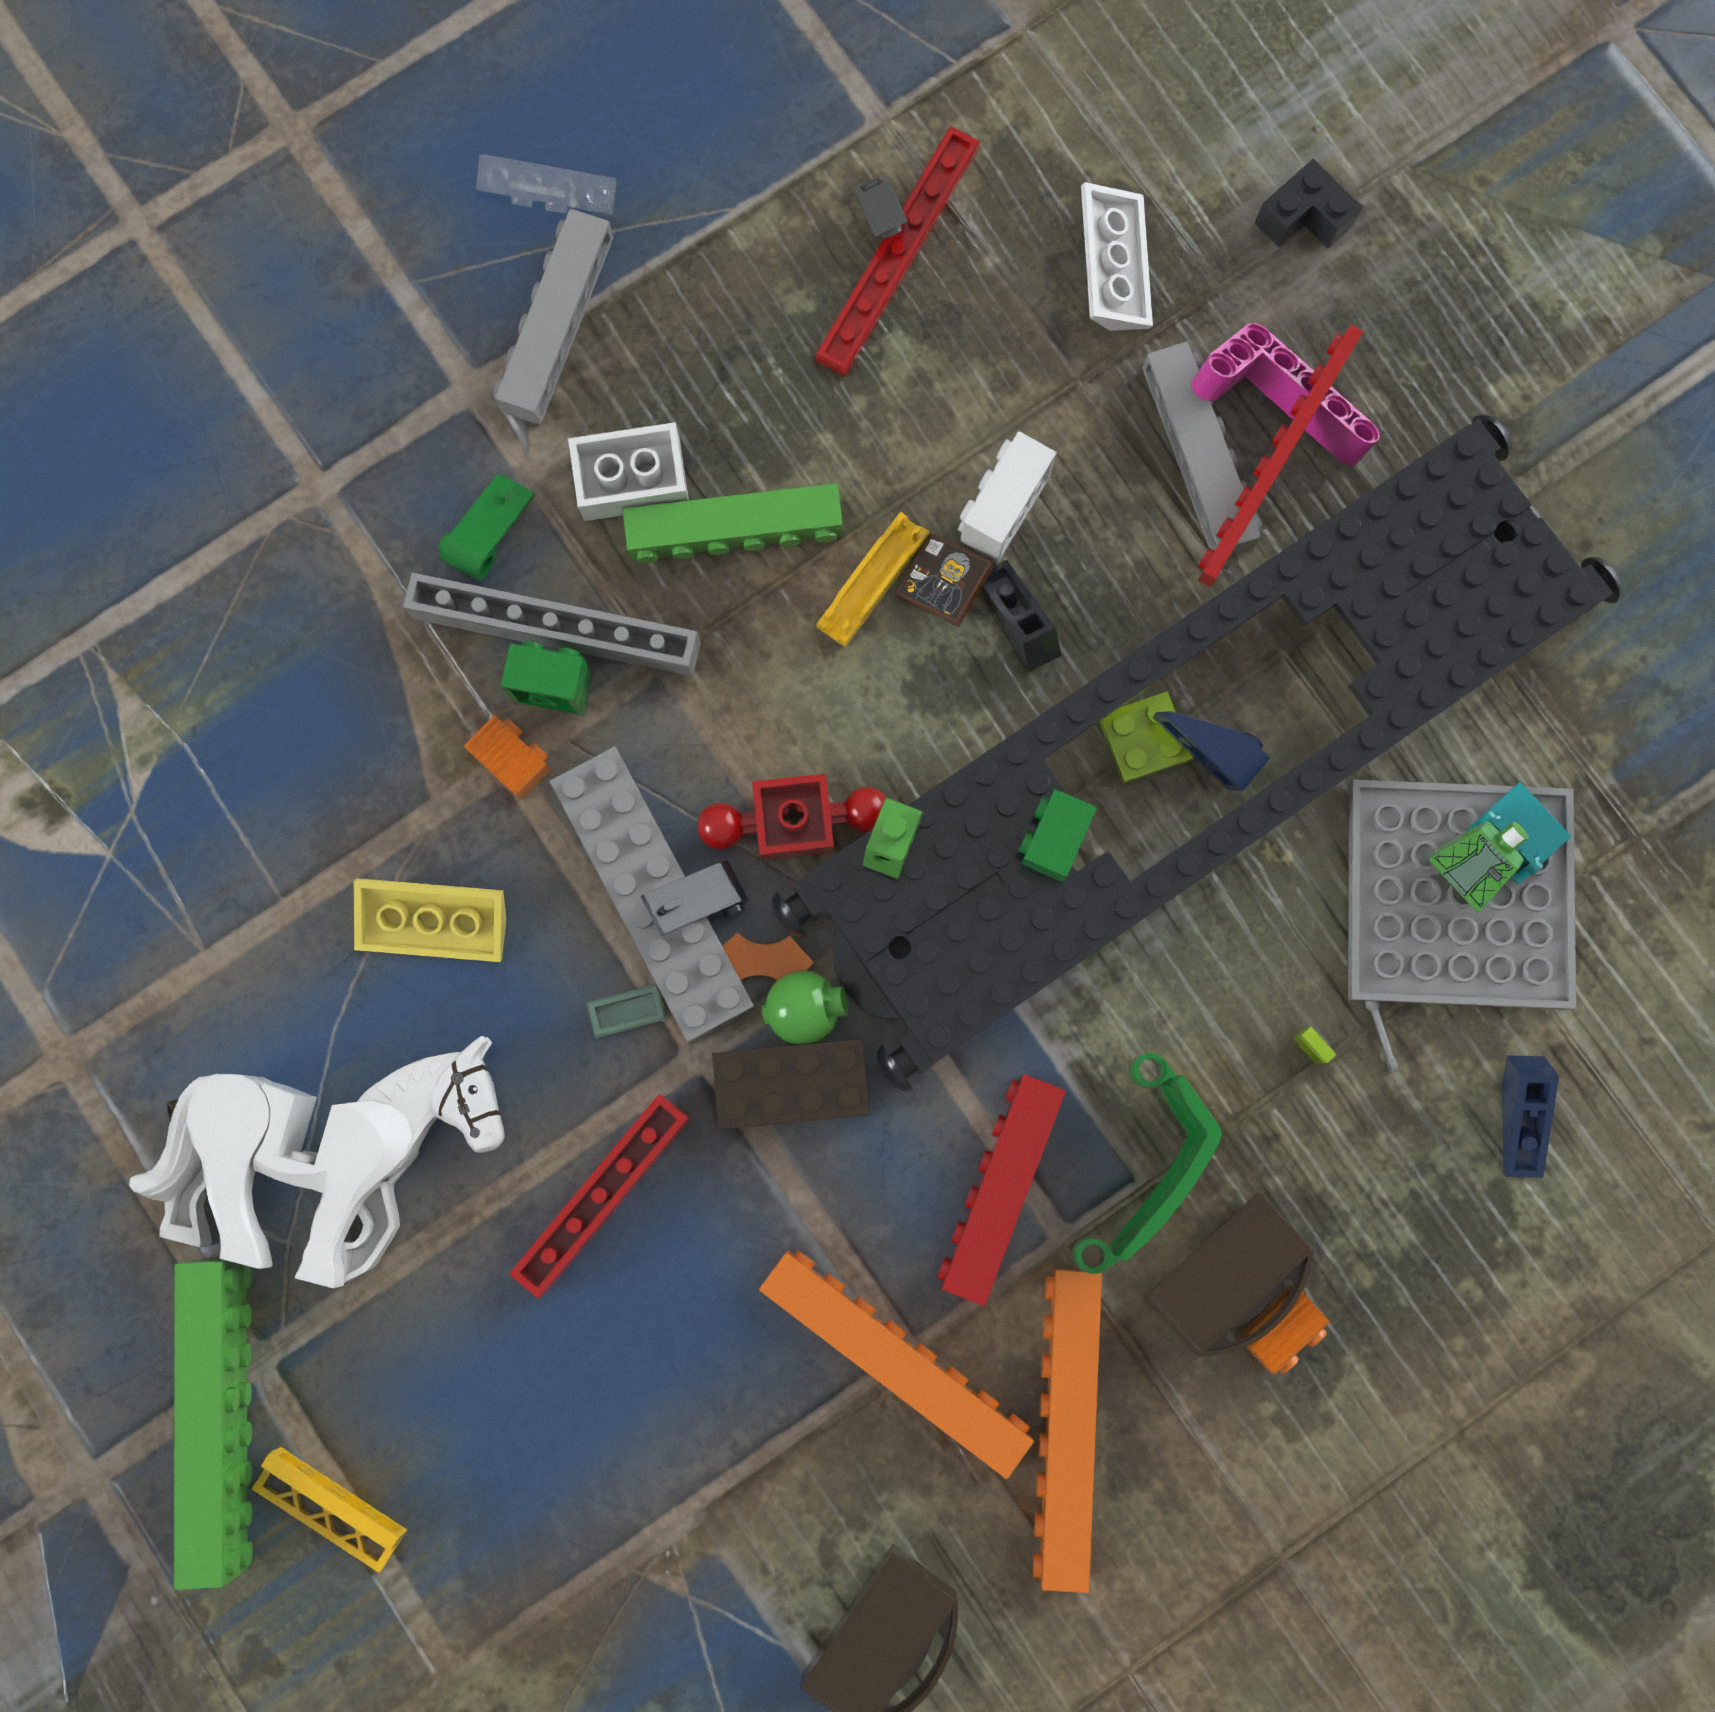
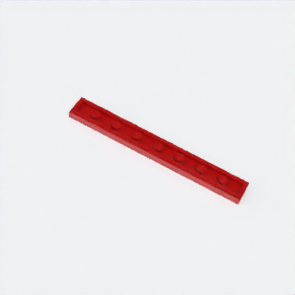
[815,126,981,377]

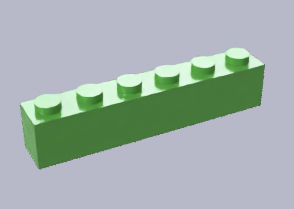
[623,483,843,564]

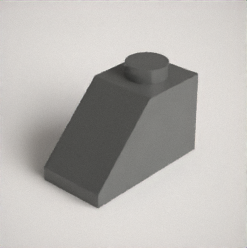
[853,173,907,238]

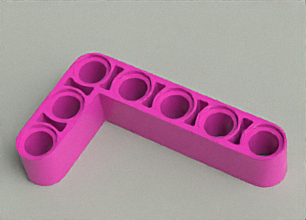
[1191,323,1379,466]

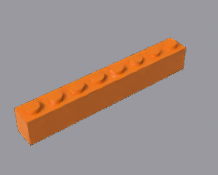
[759,1249,1034,1480]
[1032,1268,1102,1593]

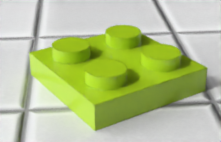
[1100,691,1193,784]

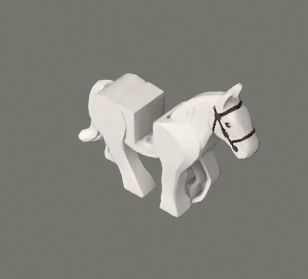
[129,1036,505,1288]

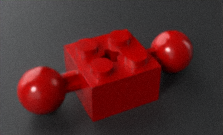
[697,774,887,861]

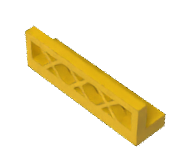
[252,1447,407,1573]

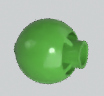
[762,970,849,1045]

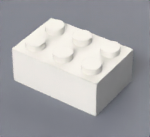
[568,422,689,521]
[958,431,1057,565]

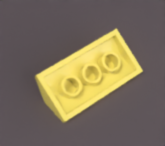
[354,878,507,962]

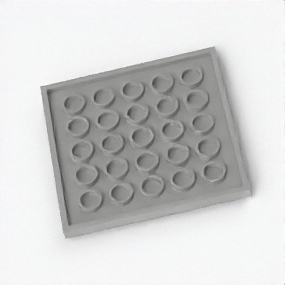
[1348,780,1576,1010]

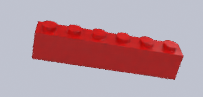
[937,1074,1066,1307]
[509,1094,692,1299]

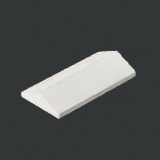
[1081,182,1153,331]

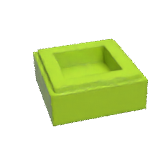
[1293,1026,1336,1065]

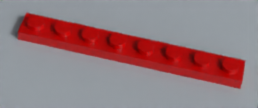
[1197,324,1363,588]

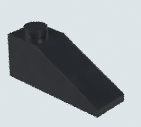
[981,560,1062,672]

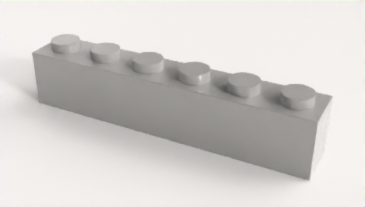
[493,208,614,425]
[1142,341,1262,556]

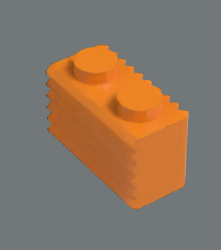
[464,715,551,801]
[1237,1285,1330,1375]

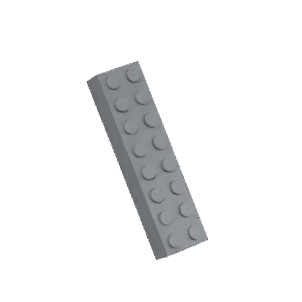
[549,746,756,1044]

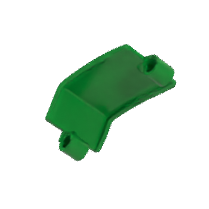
[1072,1053,1221,1274]

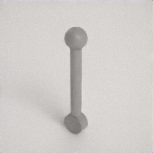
[1365,1001,1399,1073]

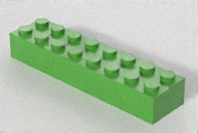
[174,1258,253,1590]

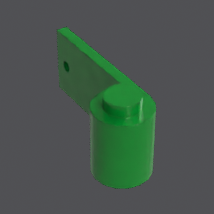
[438,473,535,581]

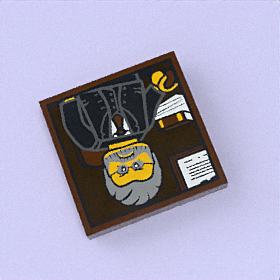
[895,533,994,627]

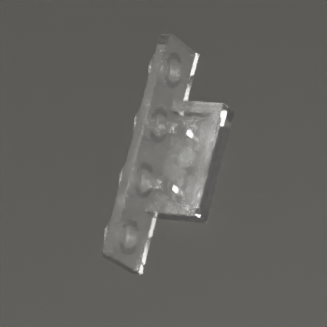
[476,154,617,215]

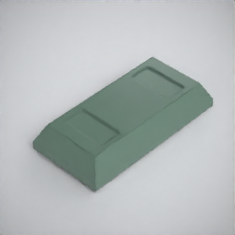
[586,984,667,1039]

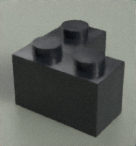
[1255,158,1363,249]

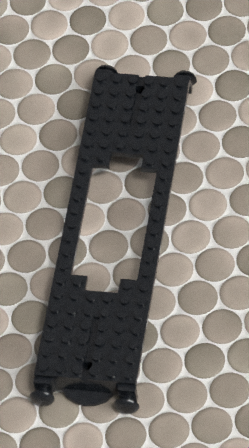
[772,414,1623,1092]

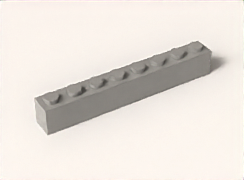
[403,573,701,677]

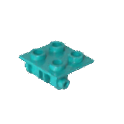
[1466,782,1572,885]

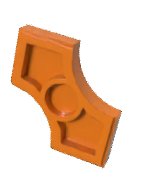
[723,932,814,980]

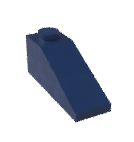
[1153,711,1270,791]
[1502,1055,1559,1178]

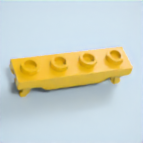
[816,512,929,648]

